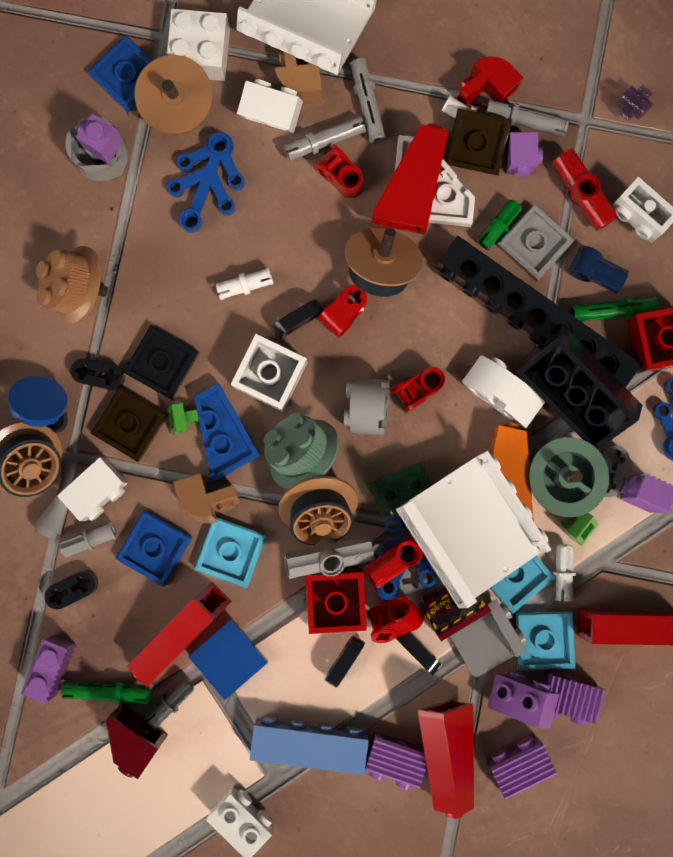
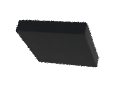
[123,325,200,400]

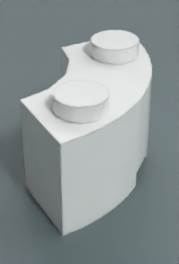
[462,355,545,428]

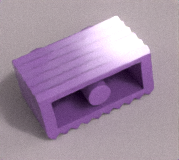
[619,474,673,514]
[21,635,77,703]
[542,671,605,726]
[365,731,427,790]
[487,736,557,800]

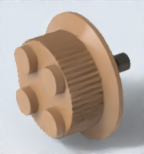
[36,246,108,324]

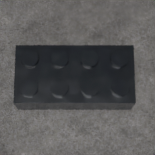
[516,325,643,449]

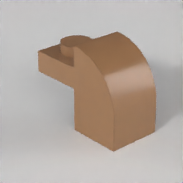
[275,51,322,103]
[173,473,241,523]

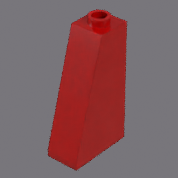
[371,124,449,235]
[127,582,232,687]
[577,608,673,645]
[418,700,474,819]

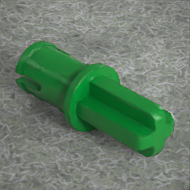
[476,200,522,251]

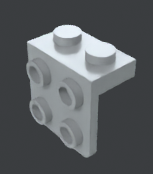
[450,599,527,677]

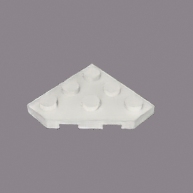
[394,135,475,227]

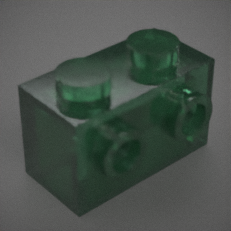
[368,461,431,517]

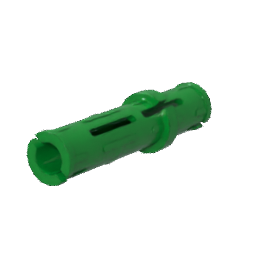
[571,296,658,322]
[61,680,150,705]

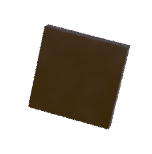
[445,108,512,176]
[90,386,168,462]

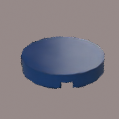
[8,376,67,427]

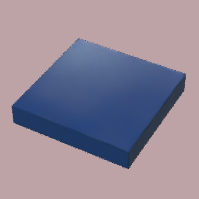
[88,35,152,113]
[115,510,193,587]
[188,619,268,700]

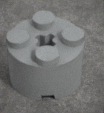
[65,116,129,181]
[344,378,390,436]

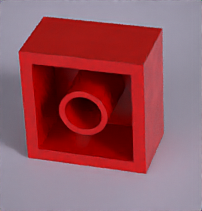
[626,308,673,374]
[306,570,367,634]

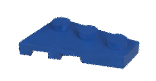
[195,383,261,484]

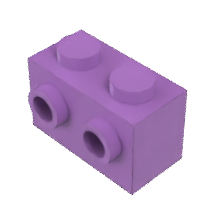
[487,671,559,728]

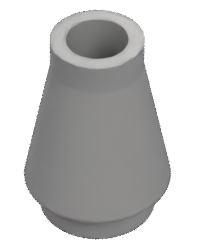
[34,497,68,541]

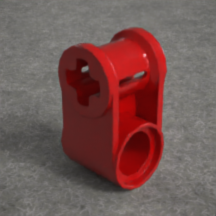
[313,144,363,198]
[318,284,367,338]
[390,367,445,414]
[367,596,424,644]

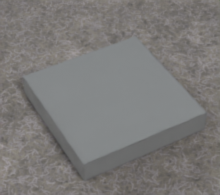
[496,204,575,282]

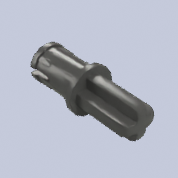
[144,678,194,730]

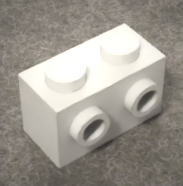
[237,79,303,134]
[612,177,673,243]
[57,457,128,521]
[206,786,274,857]

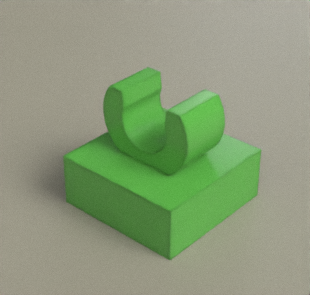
[167,403,199,436]
[561,513,598,546]

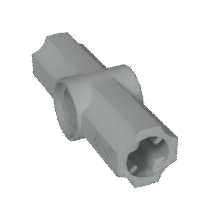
[284,536,374,579]

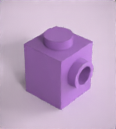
[76,113,123,164]
[506,132,543,178]

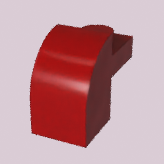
[457,57,524,106]

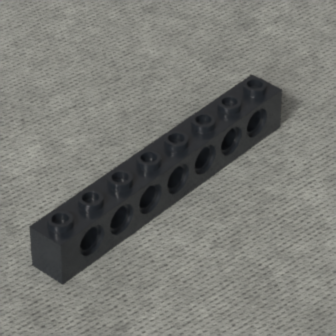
[436,236,642,387]

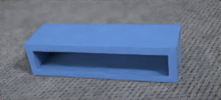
[249,716,369,775]

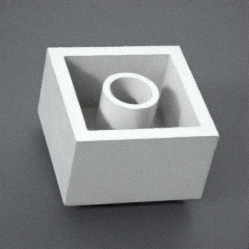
[167,9,230,81]
[231,334,308,412]

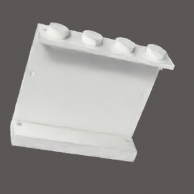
[237,0,377,75]
[396,451,552,608]

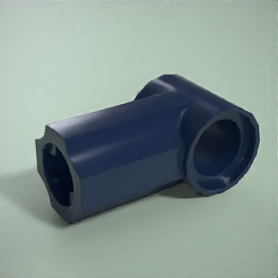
[568,246,629,294]

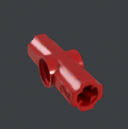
[551,148,618,231]
[363,534,425,589]

